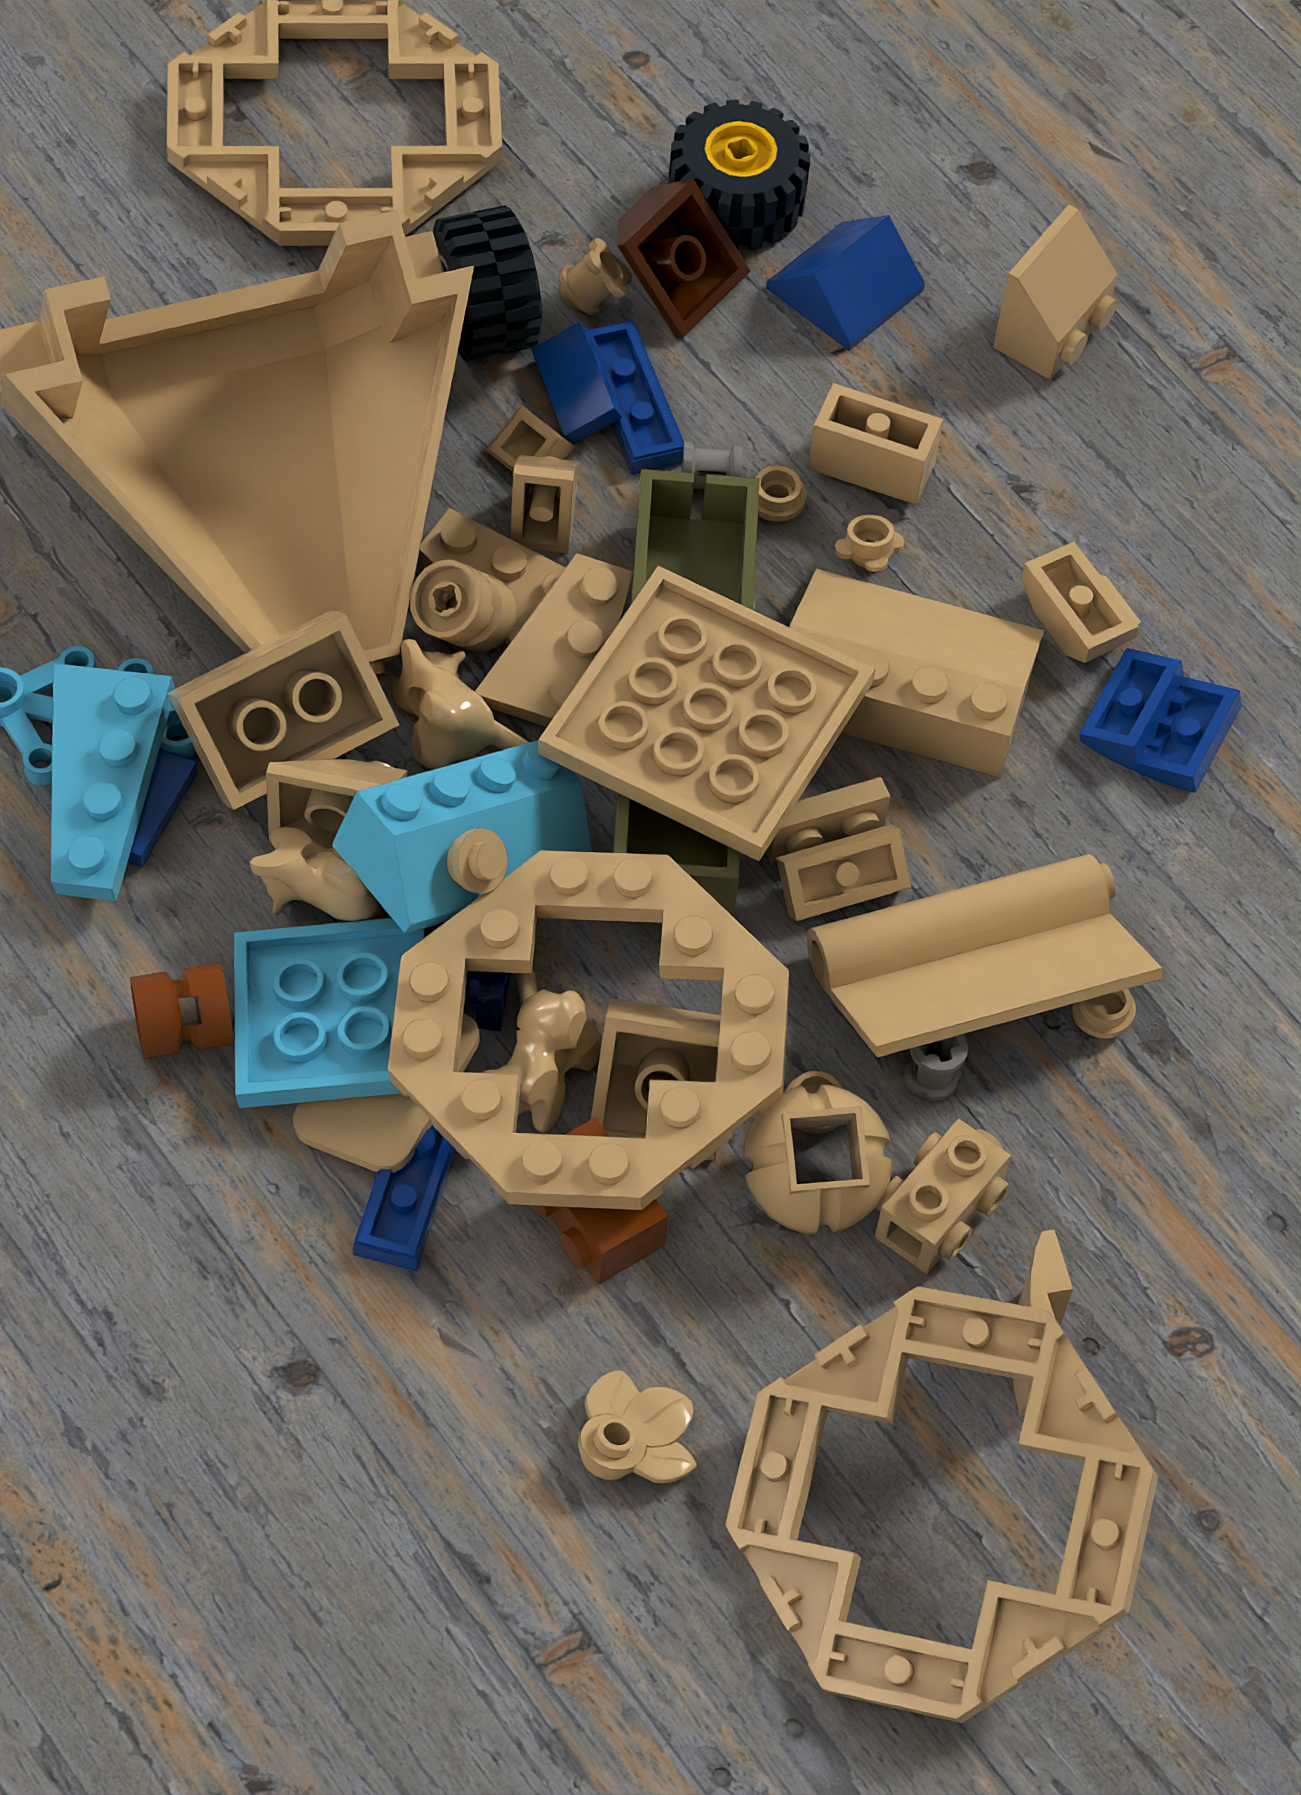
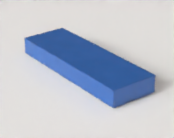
[588,320,684,475]
[353,1125,456,1272]

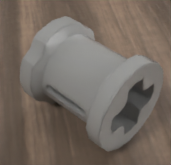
[682,442,743,489]
[904,1034,969,1102]

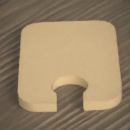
[292,1013,480,1173]

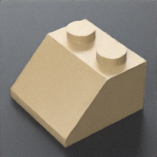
[993,204,1118,380]
[591,998,721,1161]

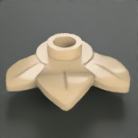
[578,1370,697,1483]

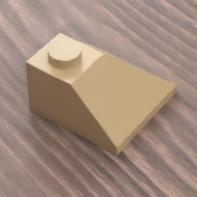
[266,759,407,848]

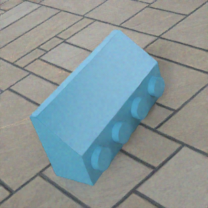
[332,740,593,934]

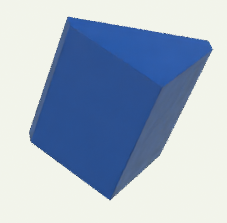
[766,215,925,351]

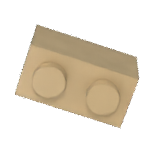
[807,383,943,505]

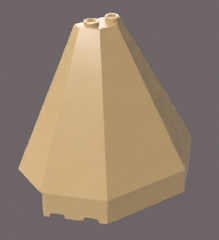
[0,210,474,678]

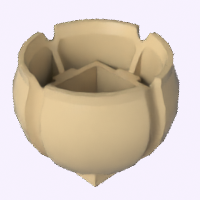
[743,1084,893,1234]

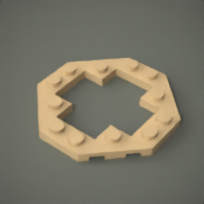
[167,0,502,246]
[388,850,789,1210]
[725,1286,1158,1723]

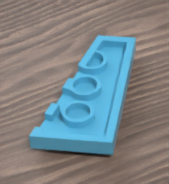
[51,663,176,902]

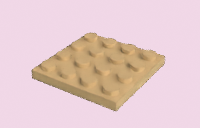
[537,566,876,861]

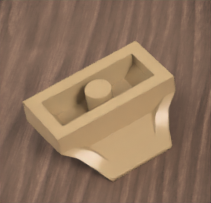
[1021,542,1141,663]

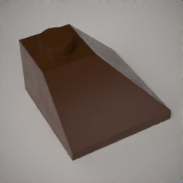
[617,178,750,339]

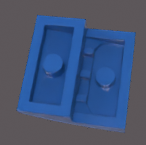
[1079,648,1242,793]

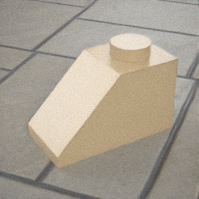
[510,455,578,554]

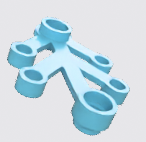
[0,646,197,786]

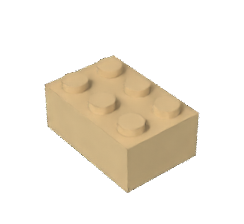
[167,610,399,810]

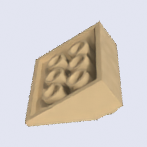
[789,568,1045,777]

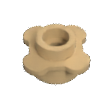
[835,514,904,572]

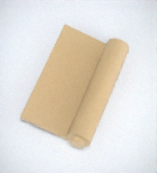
[807,854,1163,1058]

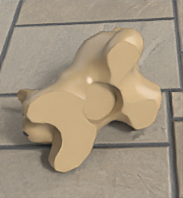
[391,639,530,770]
[250,827,391,922]
[482,970,601,1133]

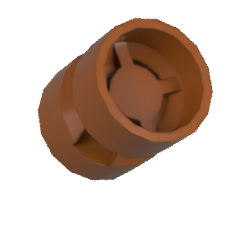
[130,962,234,1060]

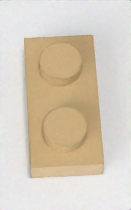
[765,777,891,863]
[776,824,911,921]

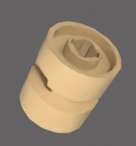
[410,560,516,653]

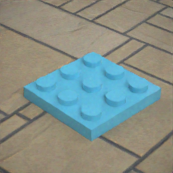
[234,918,427,1108]

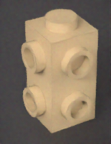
[875,1118,1011,1274]

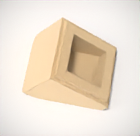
[486,405,575,472]

